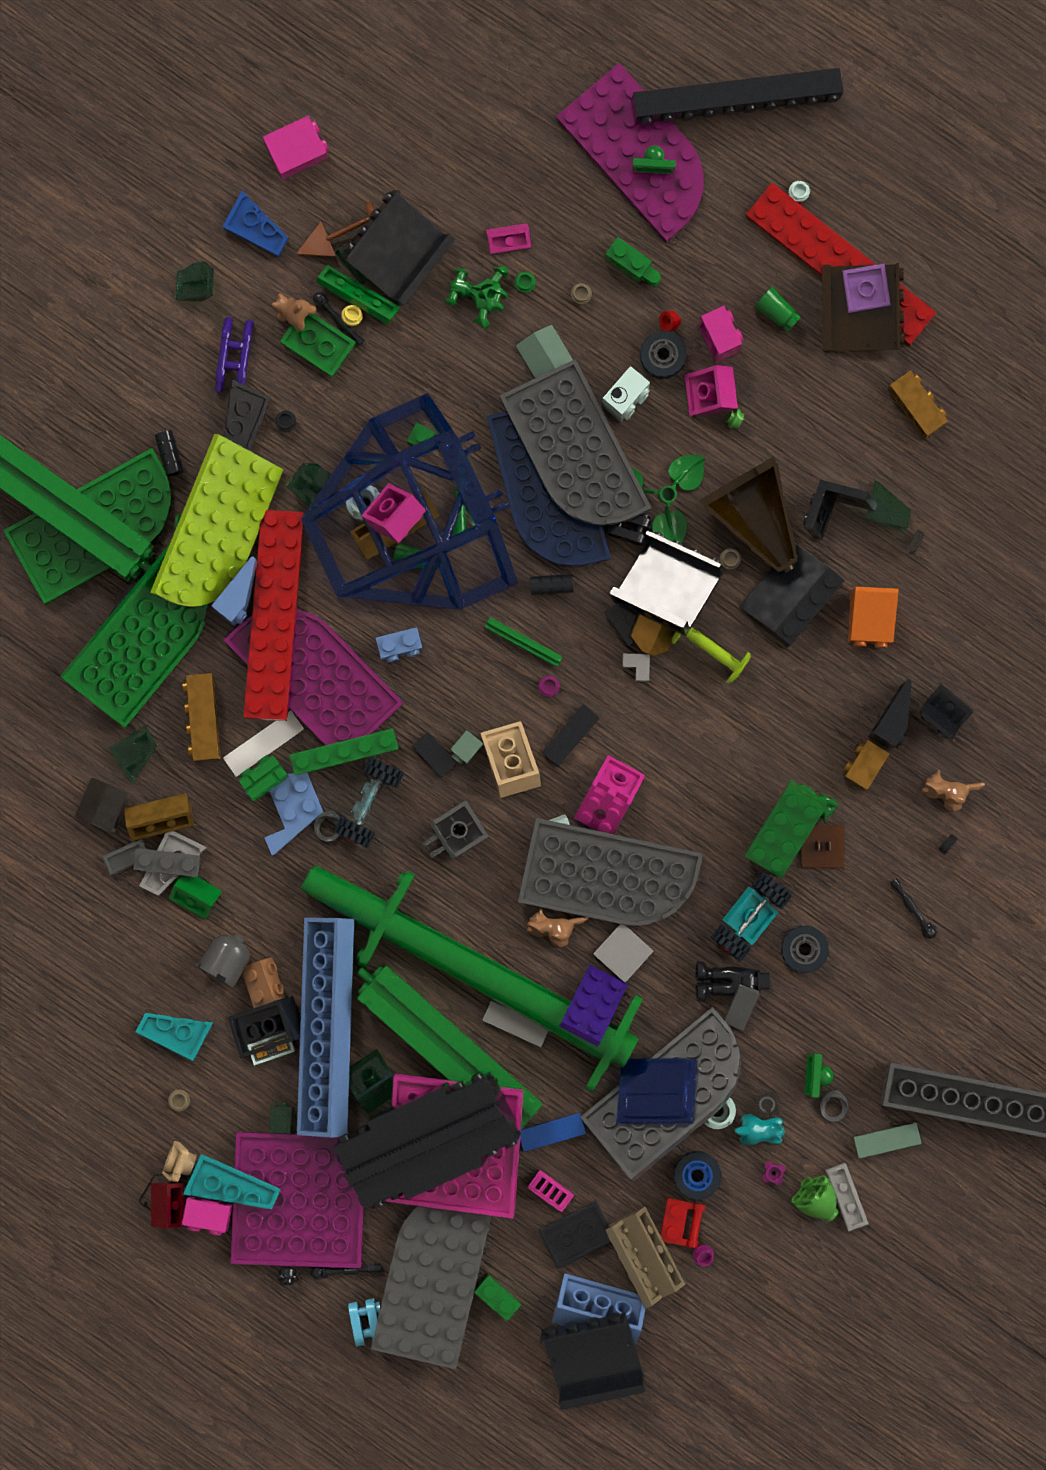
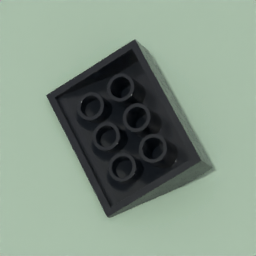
[739,544,845,648]

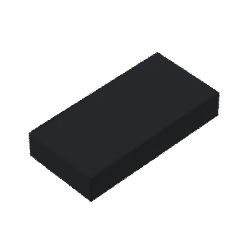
[412,732,457,778]

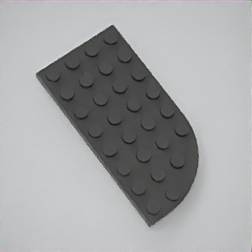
[500,359,652,525]
[517,818,703,925]
[580,1007,741,1182]
[371,1206,491,1369]

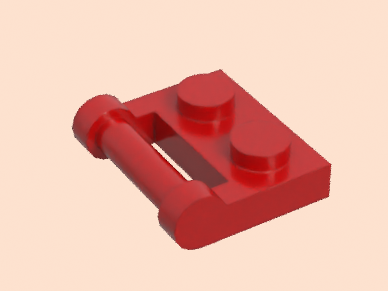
[660,1198,706,1248]

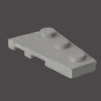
[139,831,207,896]

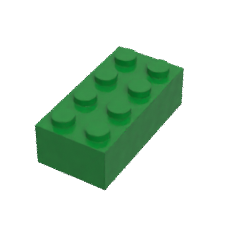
[745,780,828,879]

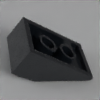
[868,679,912,750]
[228,996,301,1058]

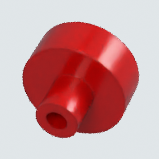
[659,310,681,332]

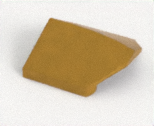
[630,614,676,656]

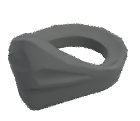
[314,810,340,842]
[820,1090,848,1122]

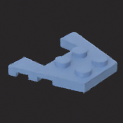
[240,773,324,856]

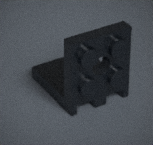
[803,479,877,541]

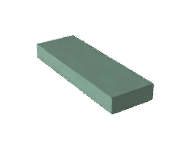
[853,1122,922,1158]

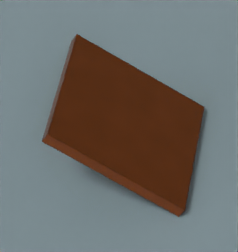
[801,825,844,868]

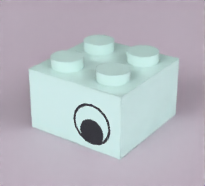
[601,366,650,423]

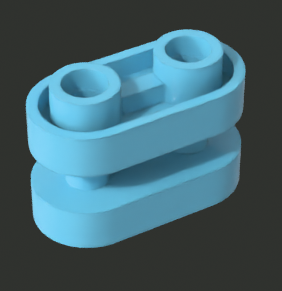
[348,1298,381,1347]

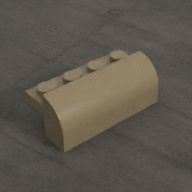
[606,1207,685,1308]

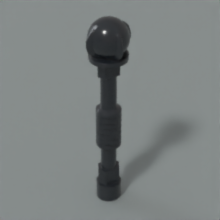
[313,292,365,346]
[890,878,937,939]
[311,1263,381,1280]

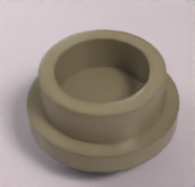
[571,283,592,305]
[720,548,741,570]
[168,1090,190,1111]

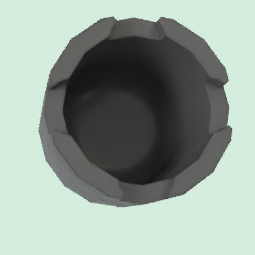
[196,934,250,988]

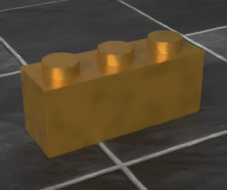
[887,370,948,440]
[124,793,194,841]

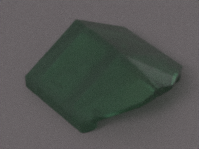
[176,261,214,301]
[286,463,335,512]

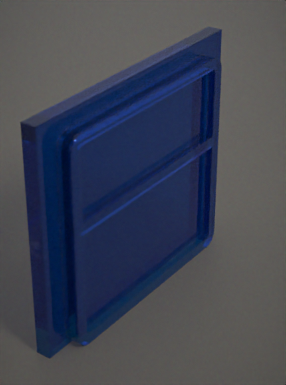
[616,1058,698,1123]

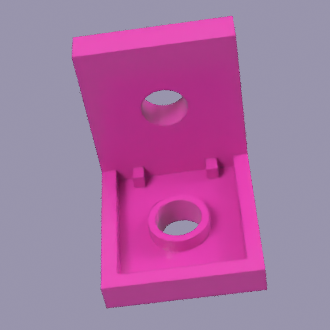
[574,755,645,834]

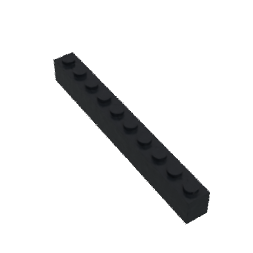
[631,68,844,125]

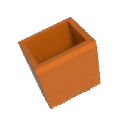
[848,587,899,648]

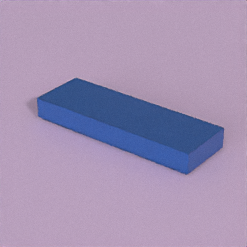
[520,1113,586,1152]

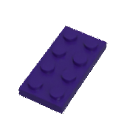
[559,965,628,1047]

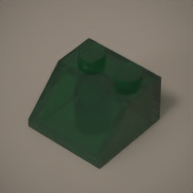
[349,1049,394,1114]

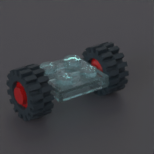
[334,756,405,848]

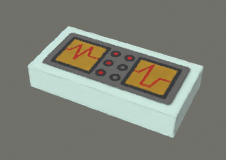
[247,1032,295,1065]

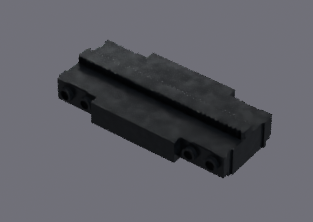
[333,1072,521,1209]

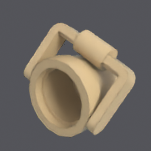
[162,1141,197,1182]

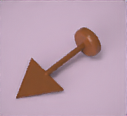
[296,201,375,257]

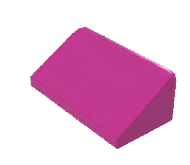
[486,223,531,254]

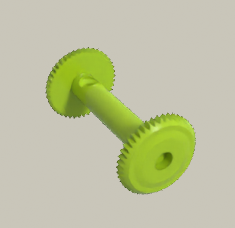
[671,627,751,684]

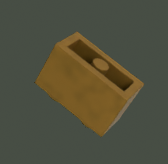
[843,740,890,791]

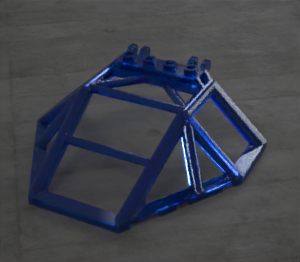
[301,393,518,610]

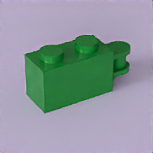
[604,237,661,287]

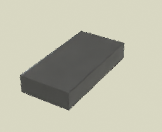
[102,839,146,876]
[724,984,760,1030]

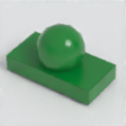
[632,145,676,174]
[804,1053,834,1098]

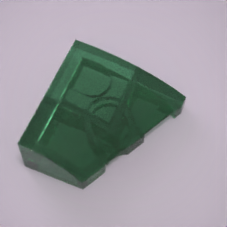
[865,481,911,531]
[109,725,158,784]

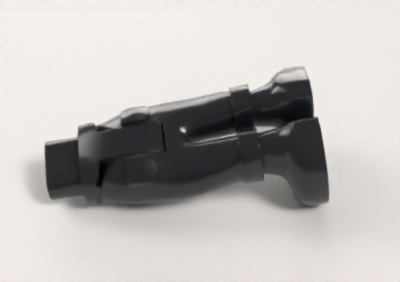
[695,961,770,1002]

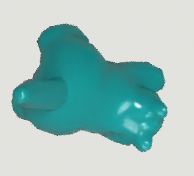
[735,1114,785,1146]

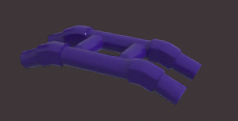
[215,317,254,392]

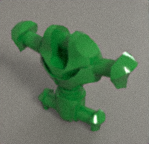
[444,266,508,330]

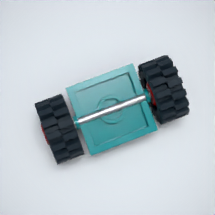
[710,872,793,962]

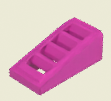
[527,1169,574,1212]

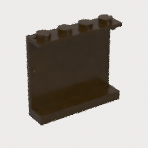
[822,263,904,352]

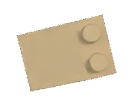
[480,721,541,798]

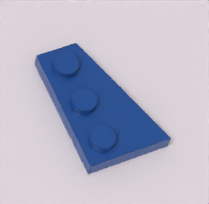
[222,190,289,258]

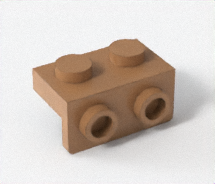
[242,957,285,1008]

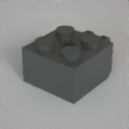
[422,800,489,860]

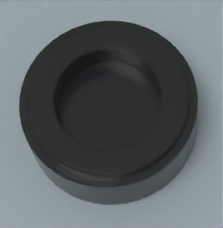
[939,834,958,855]

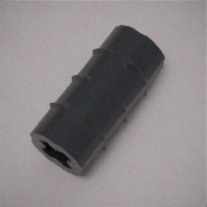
[155,430,184,477]
[530,574,573,595]

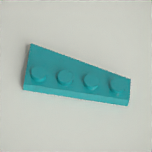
[183,1154,281,1209]

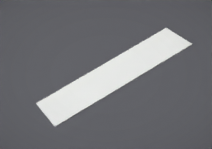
[223,710,304,777]

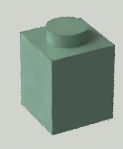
[450,730,483,764]

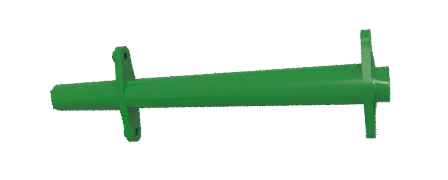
[301,865,643,1092]

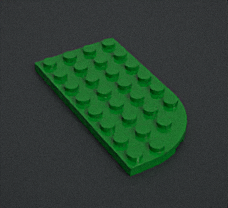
[3,448,171,605]
[60,544,208,728]

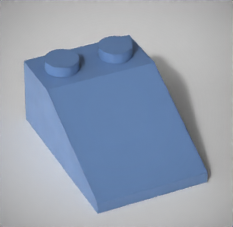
[212,556,258,627]

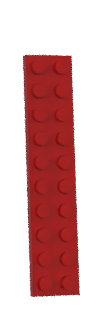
[745,183,937,346]
[243,510,305,721]

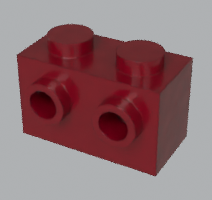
[151,1182,185,1229]

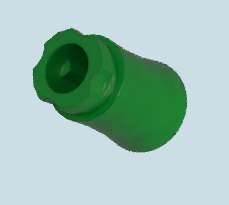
[753,286,801,332]

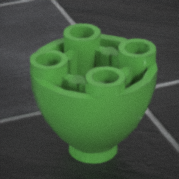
[791,1175,838,1222]

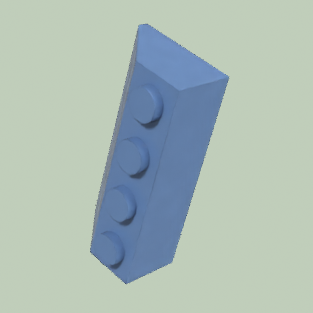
[552,1273,646,1346]

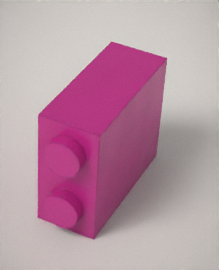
[263,116,329,180]

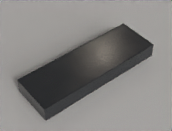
[542,704,599,767]

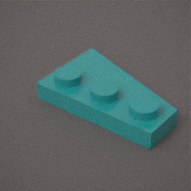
[135,1013,213,1062]

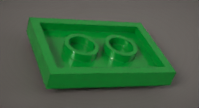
[280,314,356,378]

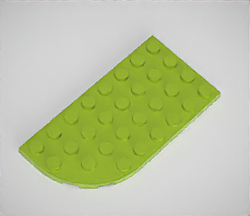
[150,434,284,606]

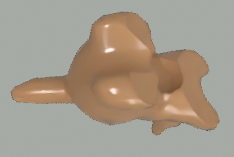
[272,294,316,332]
[921,770,985,811]
[527,908,589,947]

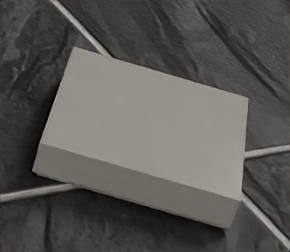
[593,924,653,983]

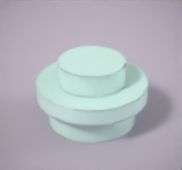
[789,181,810,202]

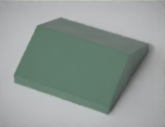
[516,325,573,378]

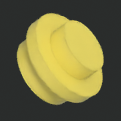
[341,305,363,326]

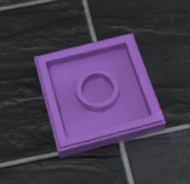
[842,264,891,313]

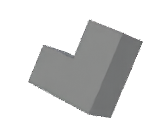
[622,654,650,682]

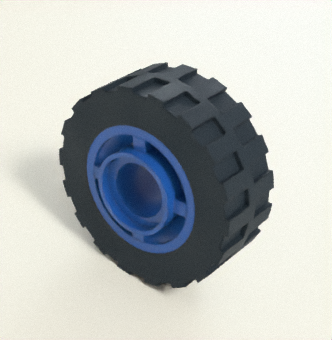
[674,1151,721,1200]

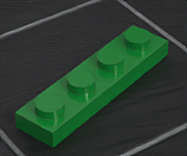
[316,265,400,325]

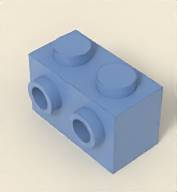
[376,627,423,663]

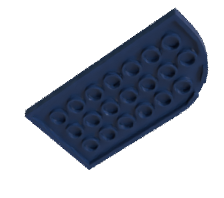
[487,411,611,566]

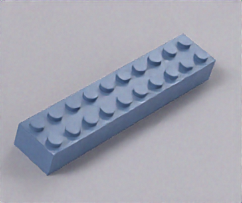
[297,918,354,1137]

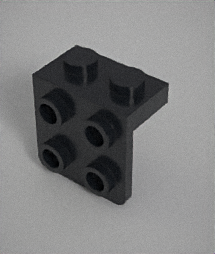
[919,684,974,740]

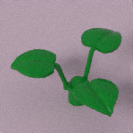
[632,455,705,543]

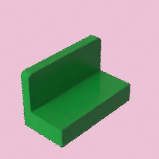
[168,875,222,920]

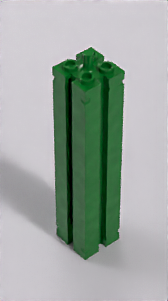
[0,435,156,583]
[357,966,543,1129]

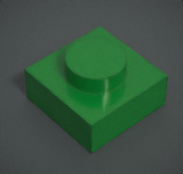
[407,423,435,452]

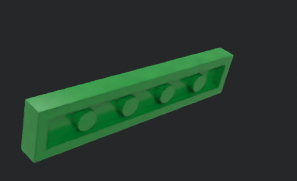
[290,729,399,776]

